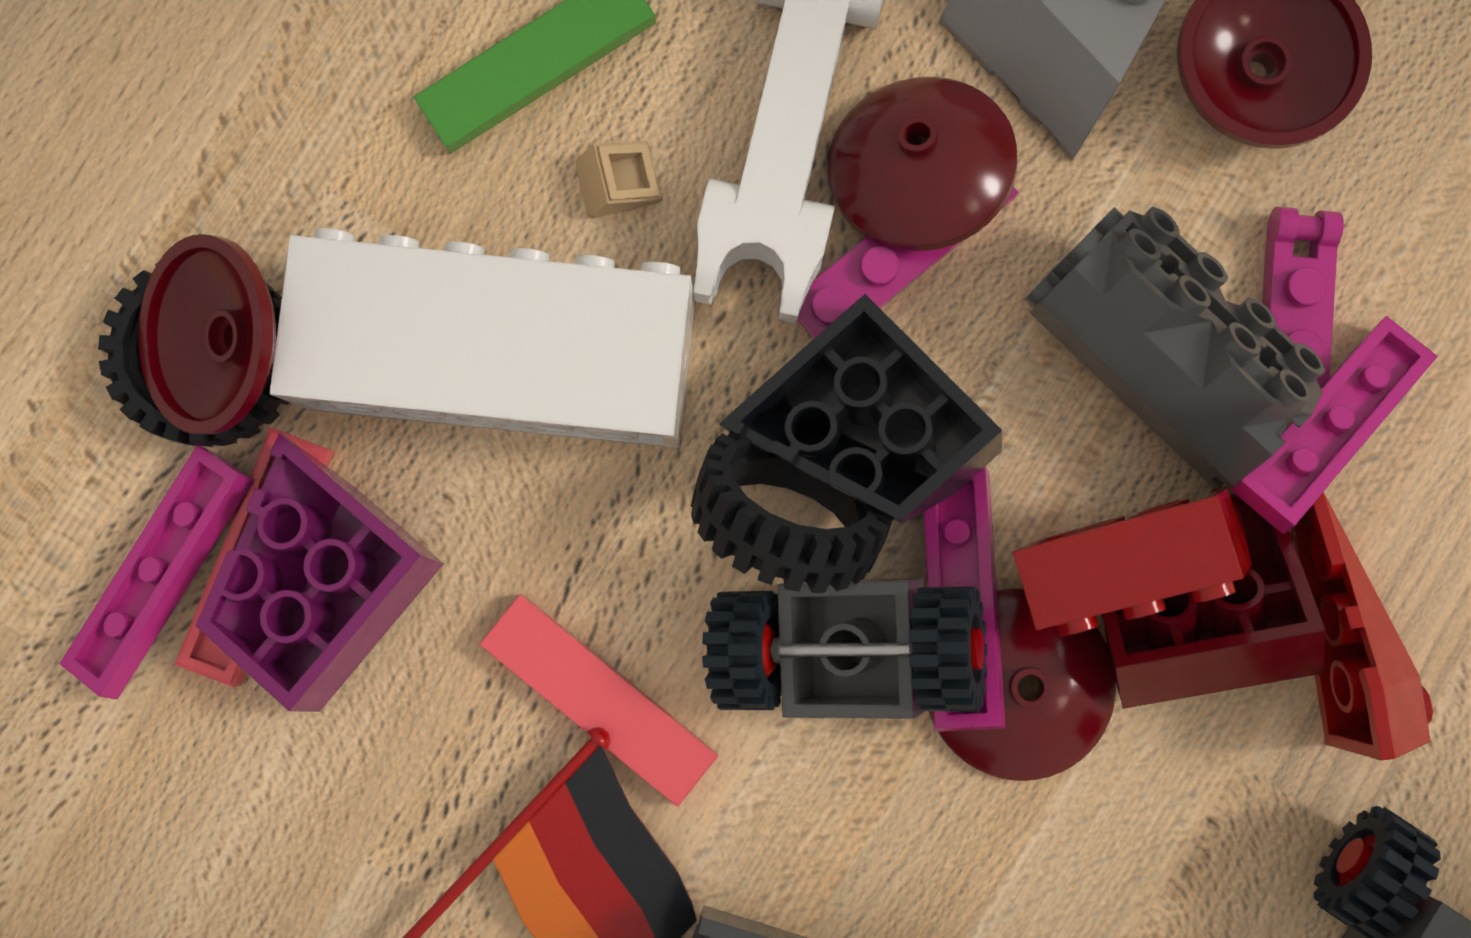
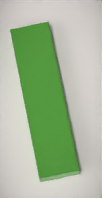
[413,0,656,154]

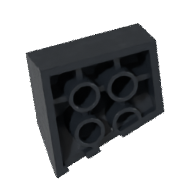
[719,294,1002,524]

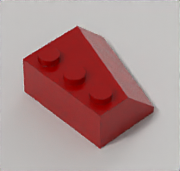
[1012,486,1252,636]

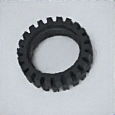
[98,263,290,447]
[691,432,893,593]

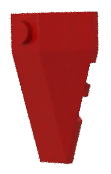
[1291,492,1433,761]

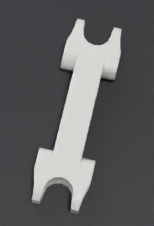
[693,0,883,324]

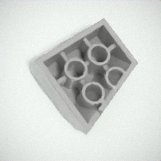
[940,0,1166,161]

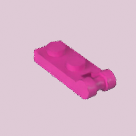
[1262,207,1344,387]

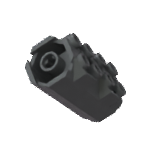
[1024,207,1325,489]

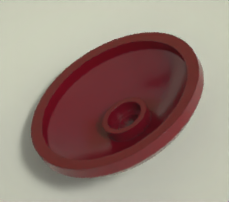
[1177,0,1372,149]
[828,77,1018,251]
[138,234,276,434]
[928,589,1116,781]

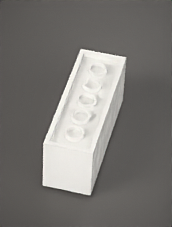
[270,228,695,448]

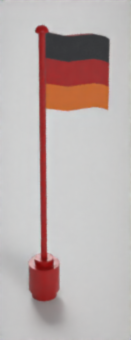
[402,727,697,938]

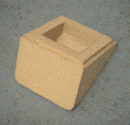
[576,141,662,217]

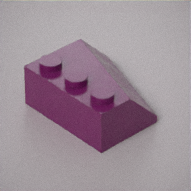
[195,433,444,712]

